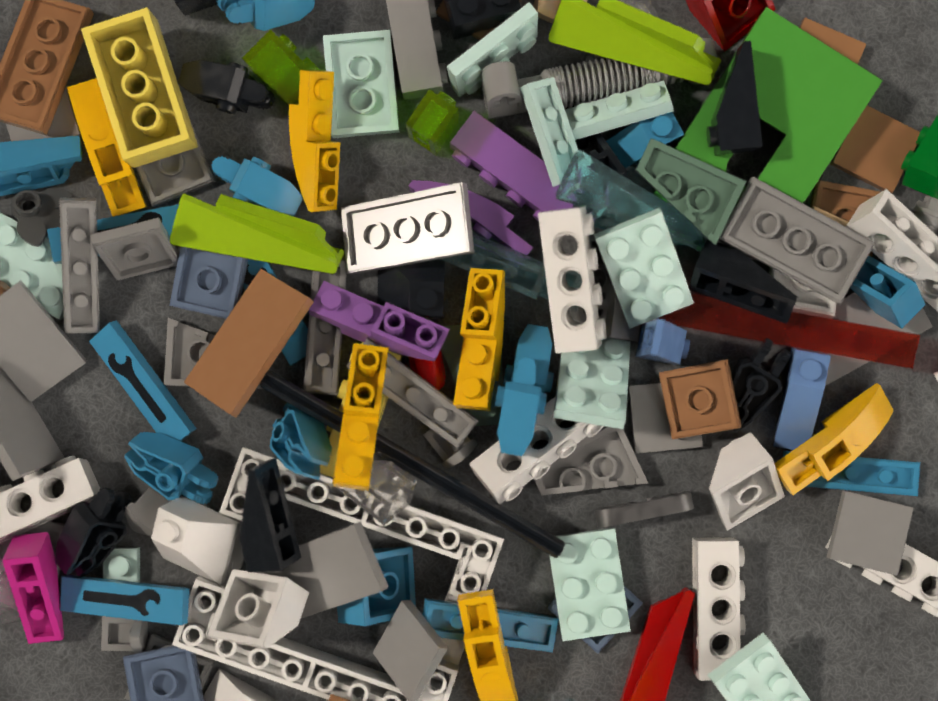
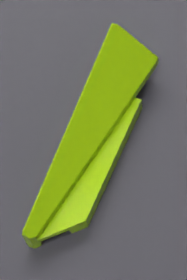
[548,0,722,85]
[170,193,344,274]

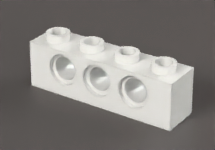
[846,189,938,312]
[538,206,606,354]
[469,396,603,504]
[0,456,100,544]
[692,537,746,681]
[825,538,938,617]

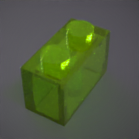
[242,29,320,107]
[406,89,458,156]

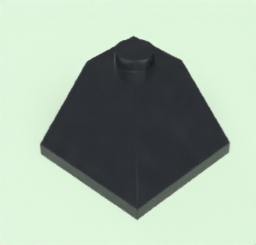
[377,258,445,319]

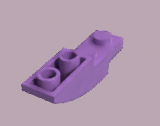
[408,180,533,262]
[309,281,449,361]

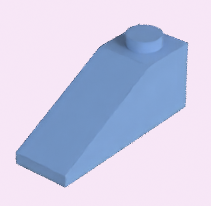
[635,319,690,365]
[773,347,831,450]

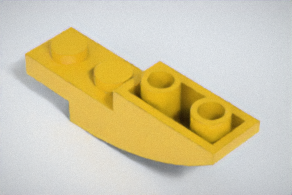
[289,70,341,212]
[67,78,147,217]
[453,268,505,411]
[333,343,389,491]
[774,383,894,495]
[457,589,518,701]

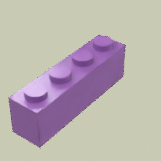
[450,110,584,221]

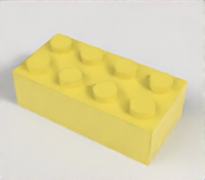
[81,7,198,168]

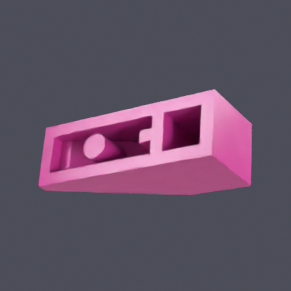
[2,532,64,644]

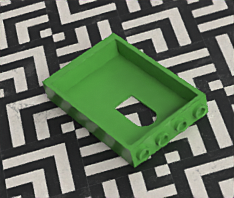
[654,7,883,207]

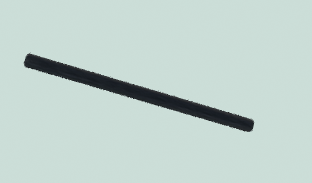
[259,371,565,558]

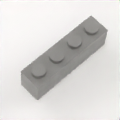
[386,0,448,100]

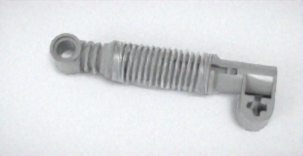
[481,38,721,120]

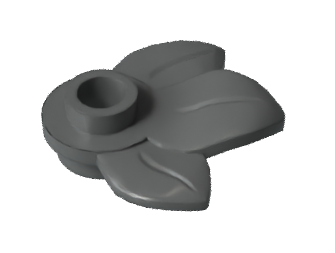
[11,188,73,247]

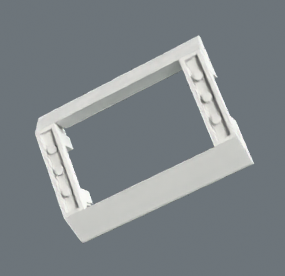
[172,447,504,701]

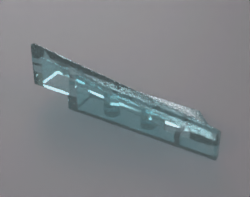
[556,150,705,251]
[441,233,582,308]

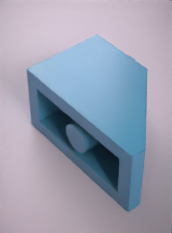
[606,112,684,169]
[850,255,925,329]

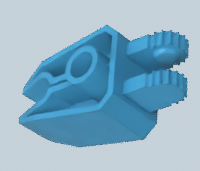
[217,0,315,31]
[211,156,303,216]
[503,324,554,393]
[495,356,547,456]
[270,402,332,480]
[124,432,219,505]

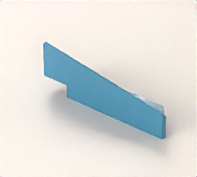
[0,136,82,196]

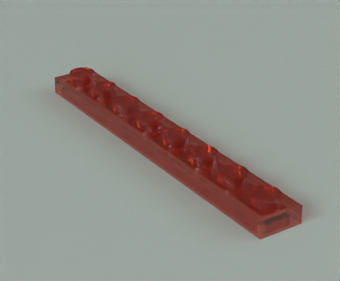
[651,293,921,369]

